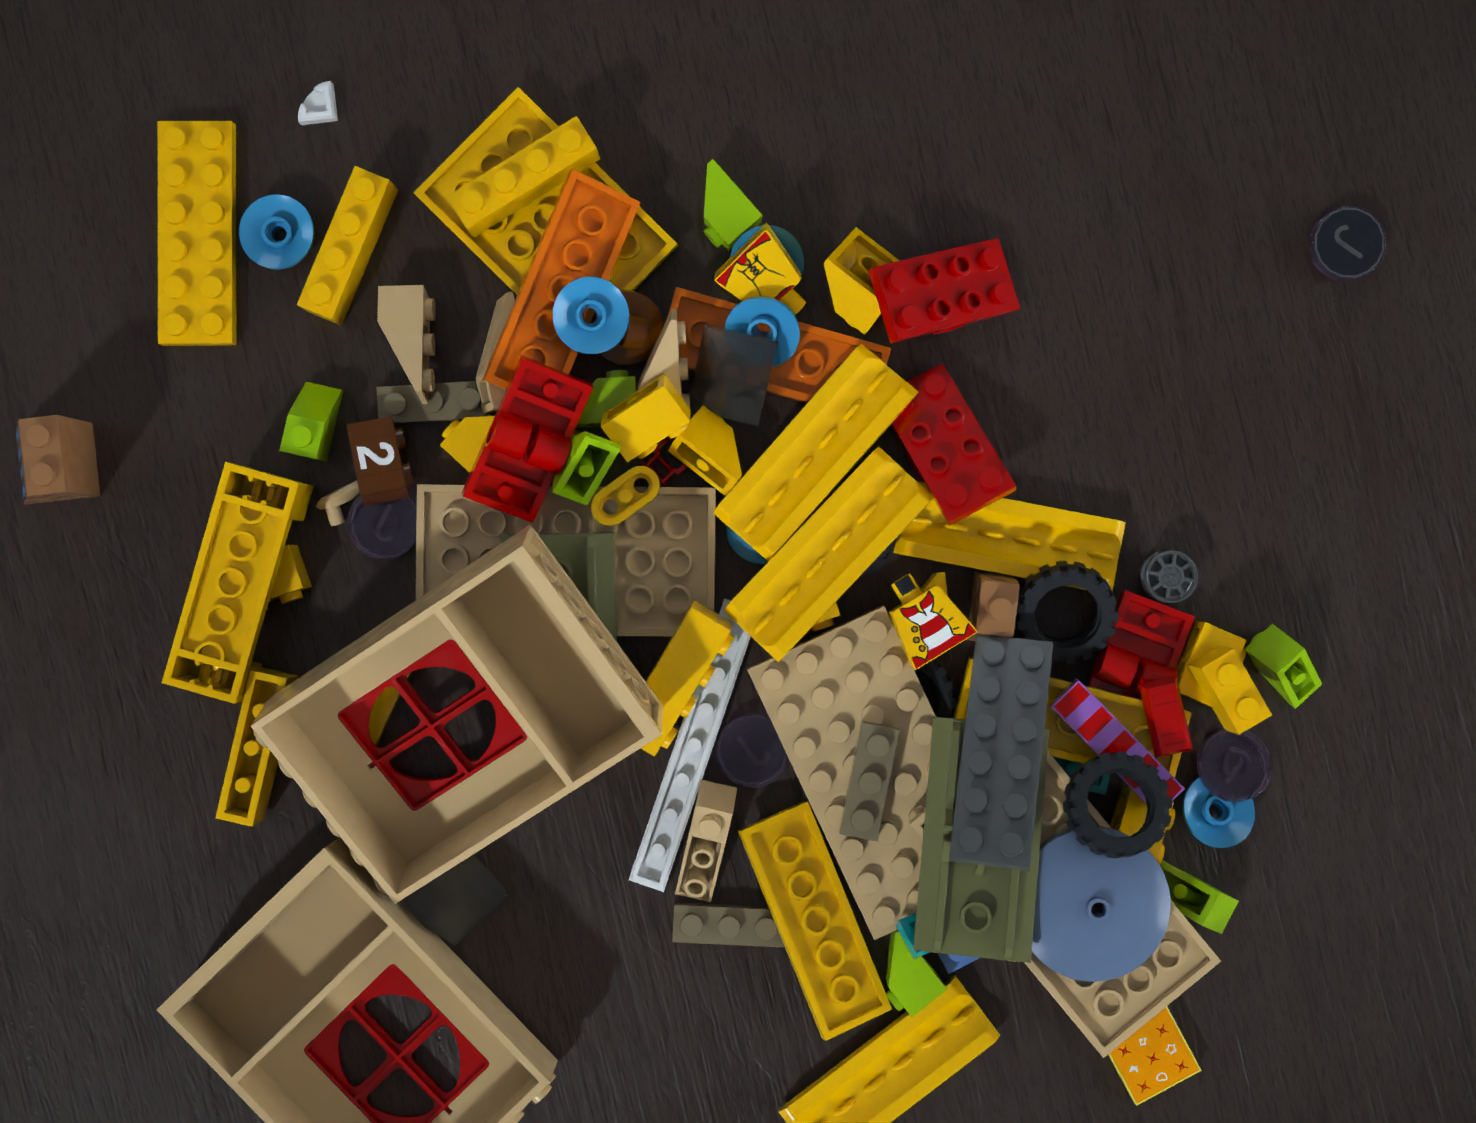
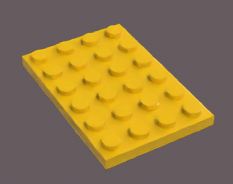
[413,87,678,295]

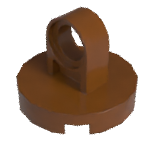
[591,290,663,365]

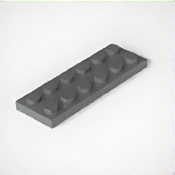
[949,634,1053,871]

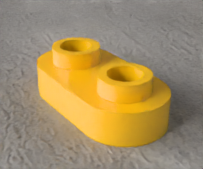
[591,466,660,526]

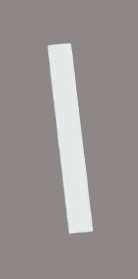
[629,598,751,892]

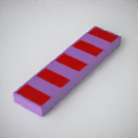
[1049,679,1185,803]

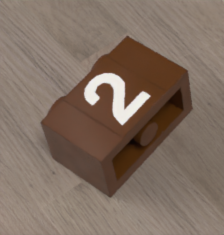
[347,416,414,506]

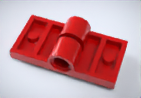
[868,238,1020,344]
[462,355,594,523]
[891,363,1016,526]
[1086,590,1195,699]

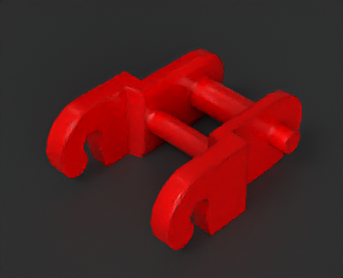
[640,436,687,487]

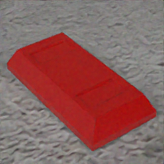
[1139,676,1193,758]

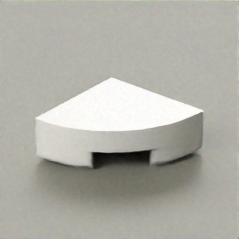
[298,81,338,125]

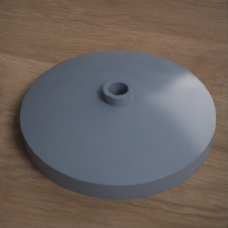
[1032,826,1171,982]

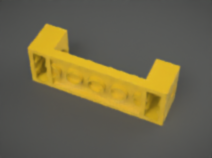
[162,462,314,704]

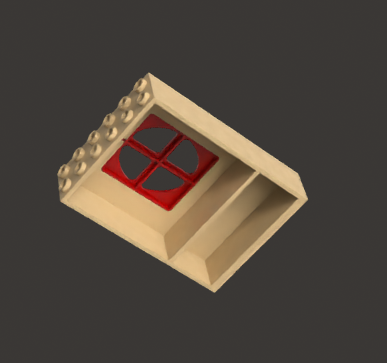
[251,524,664,904]
[157,837,558,1123]

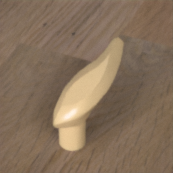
[316,480,359,526]

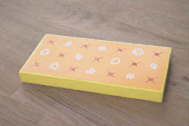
[1108,1006,1202,1106]

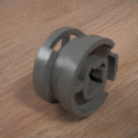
[1139,550,1198,603]

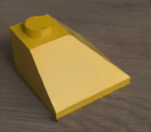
[824,227,899,335]

